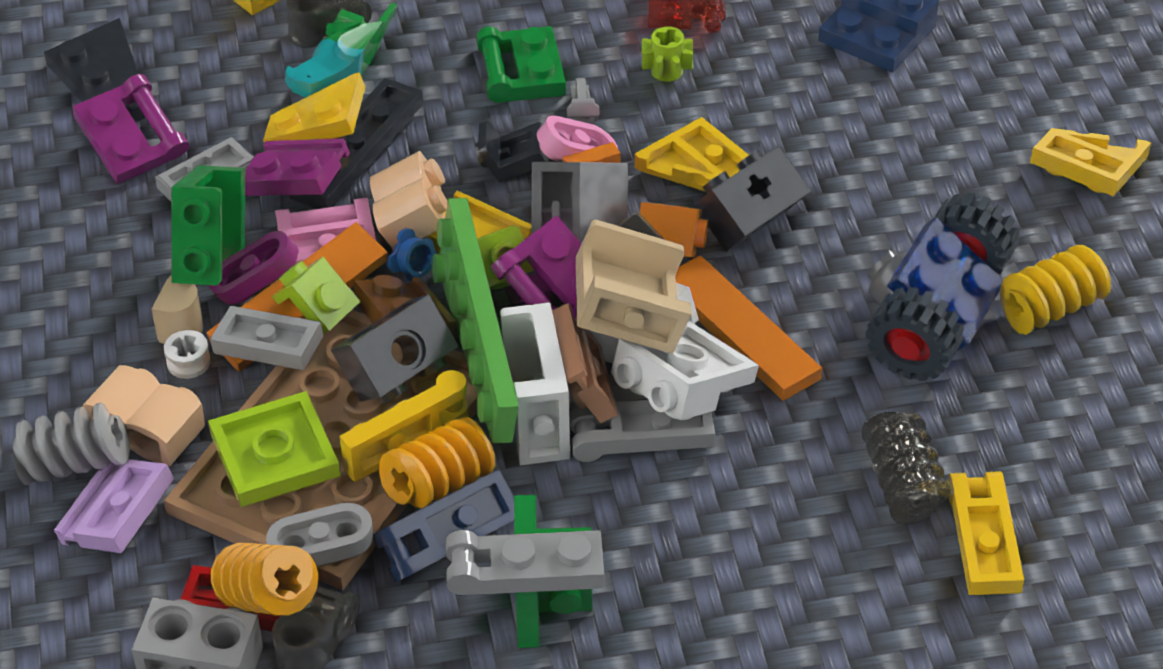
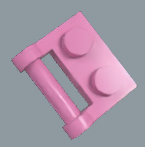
[275,197,376,263]

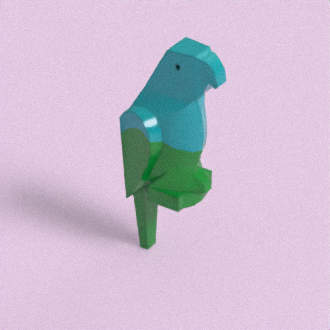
[285,3,397,98]

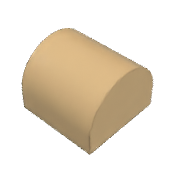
[152,275,203,344]

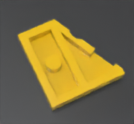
[634,117,749,191]
[1030,128,1151,197]

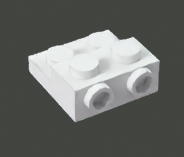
[611,321,759,420]

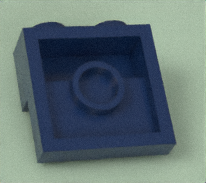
[818,0,939,73]

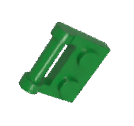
[476,26,566,103]

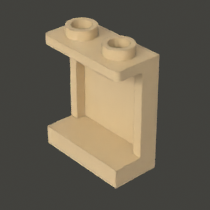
[576,220,692,354]

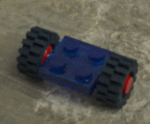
[865,193,1019,381]

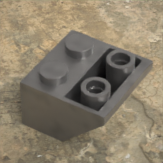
[532,162,628,244]

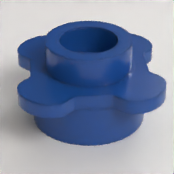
[387,228,436,282]

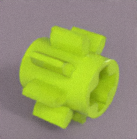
[642,27,693,82]

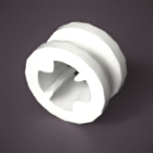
[164,330,211,379]

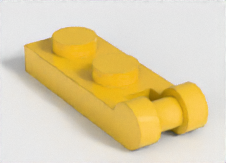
[339,370,468,483]
[948,471,1024,595]

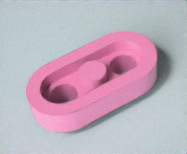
[537,116,618,161]

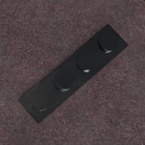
[289,78,424,209]

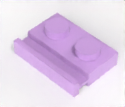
[54,459,175,553]

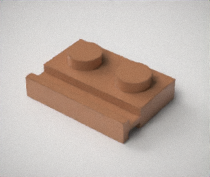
[552,303,618,423]

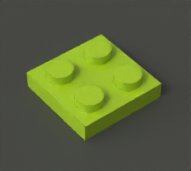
[208,391,341,507]

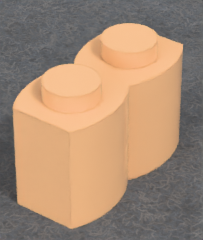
[370,151,447,249]
[83,365,205,466]

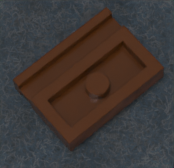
[353,275,457,343]

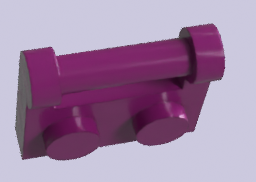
[73,74,190,184]
[490,215,581,319]

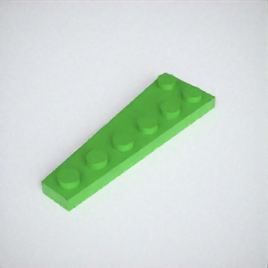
[432,198,519,443]

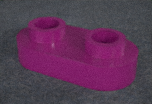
[209,231,299,305]

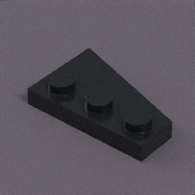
[44,18,146,123]

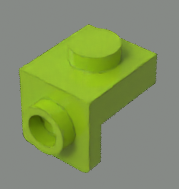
[477,226,533,289]
[272,257,360,334]

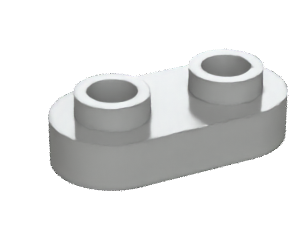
[266,503,373,566]

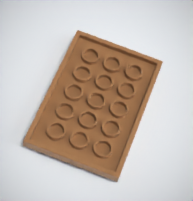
[164,310,478,591]

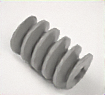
[13,402,130,485]

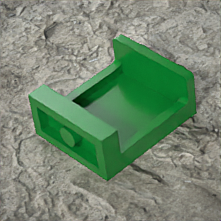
[171,165,245,286]

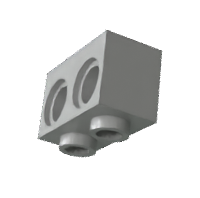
[132,598,263,669]

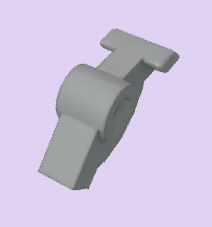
[567,78,600,124]

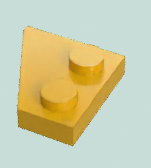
[263,73,366,143]

